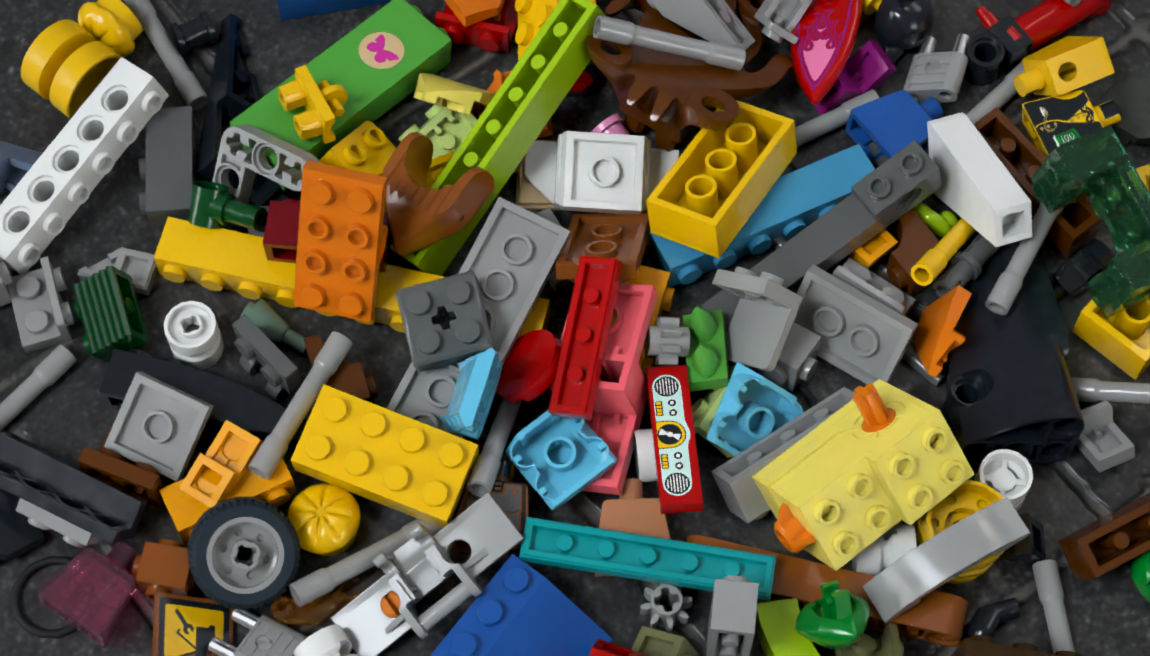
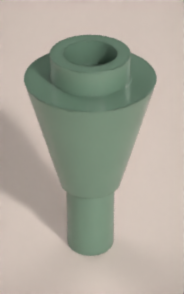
[240,298,307,354]

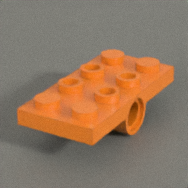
[293,160,388,323]

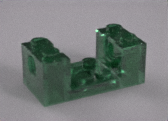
[1030,125,1150,318]

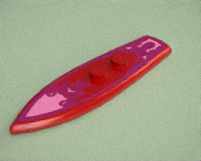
[791,0,863,105]

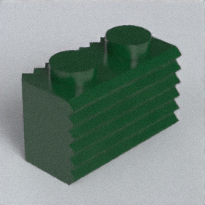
[73,266,150,363]

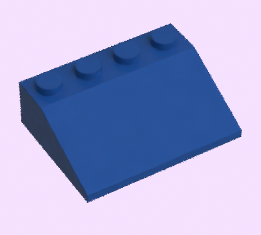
[430,554,613,656]

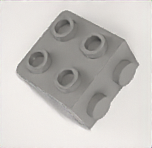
[712,266,803,372]

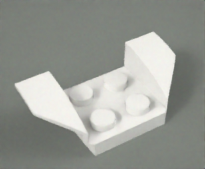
[524,131,679,214]

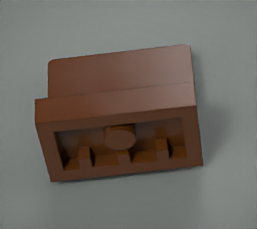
[77,411,173,507]

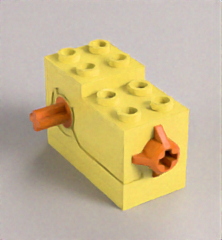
[752,379,975,571]

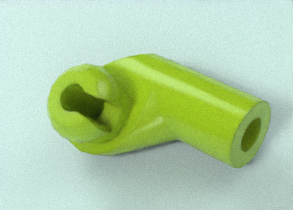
[913,202,958,237]

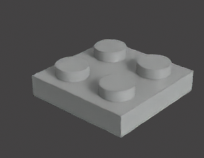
[104,371,214,481]

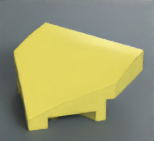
[413,73,496,115]

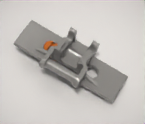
[331,492,524,656]

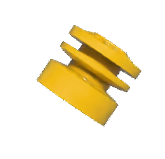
[914,479,1004,584]

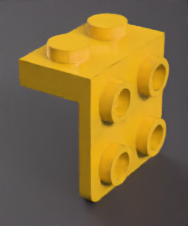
[319,121,396,176]

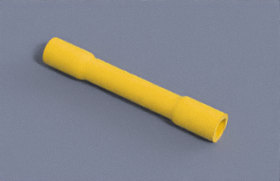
[911,218,976,286]

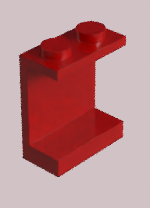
[435,0,518,53]

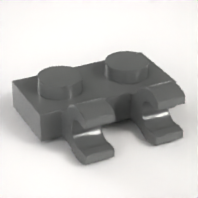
[232,314,302,403]

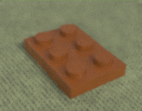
[555,213,650,283]

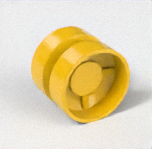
[21,19,121,119]

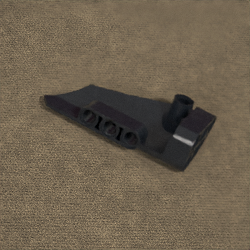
[940,231,1085,464]

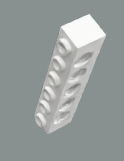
[0,57,169,274]

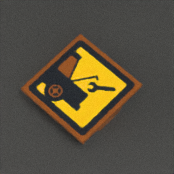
[152,592,234,656]

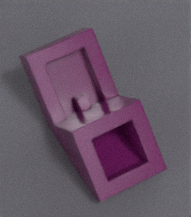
[814,40,897,115]

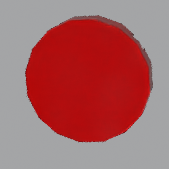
[496,329,562,404]

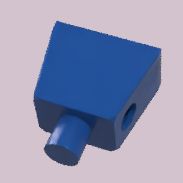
[845,90,943,163]

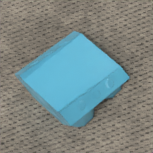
[438,348,503,440]
[706,362,804,456]
[505,410,618,510]

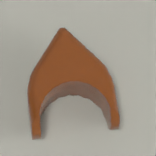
[382,132,494,256]

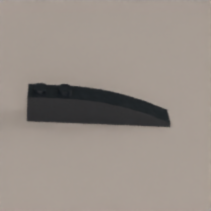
[99,348,307,453]

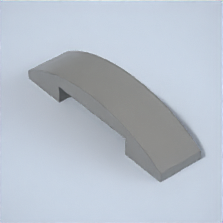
[863,497,1031,624]

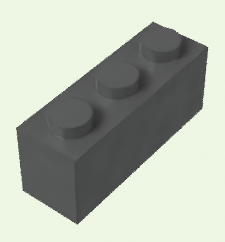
[139,106,198,229]

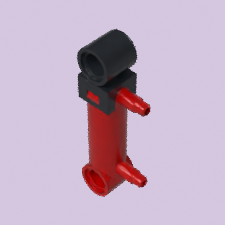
[964,0,1113,86]

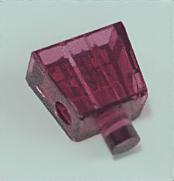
[37,541,137,648]

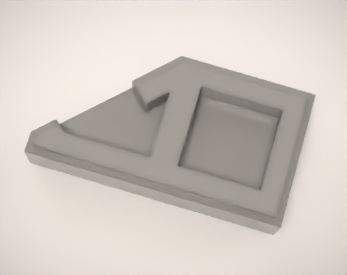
[77,247,158,295]

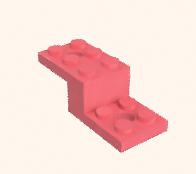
[549,283,658,495]

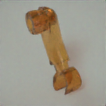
[271,577,362,626]

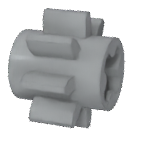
[644,317,690,365]
[640,583,693,634]

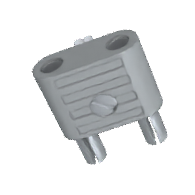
[903,34,970,104]
[208,609,307,656]

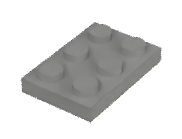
[794,264,918,385]

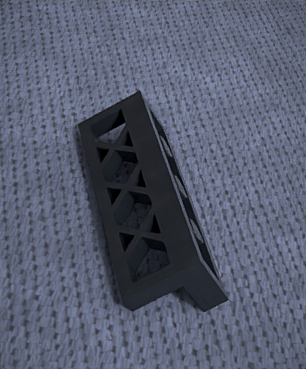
[0,431,148,544]

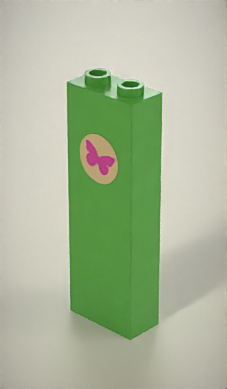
[230,0,452,191]

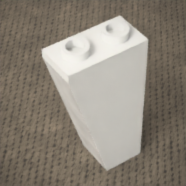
[927,112,1032,247]

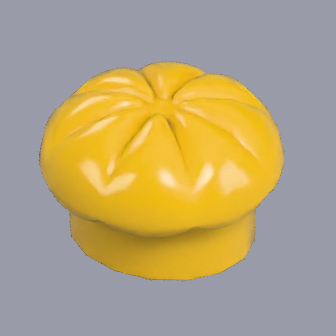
[78,0,143,58]
[287,483,361,556]

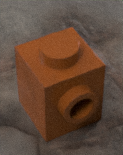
[132,539,196,601]

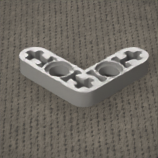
[212,124,320,231]

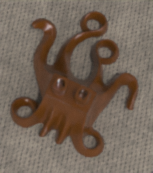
[586,0,802,151]

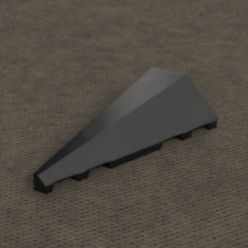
[194,13,268,191]

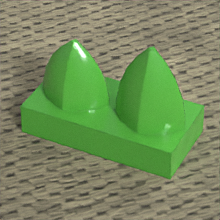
[683,305,730,392]

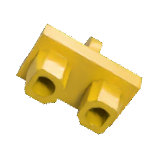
[278,65,349,144]

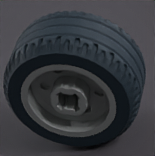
[187,497,300,610]

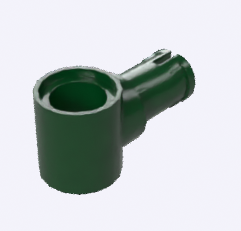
[188,181,266,230]

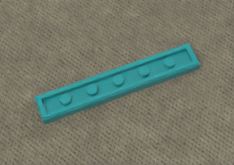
[519,517,776,601]

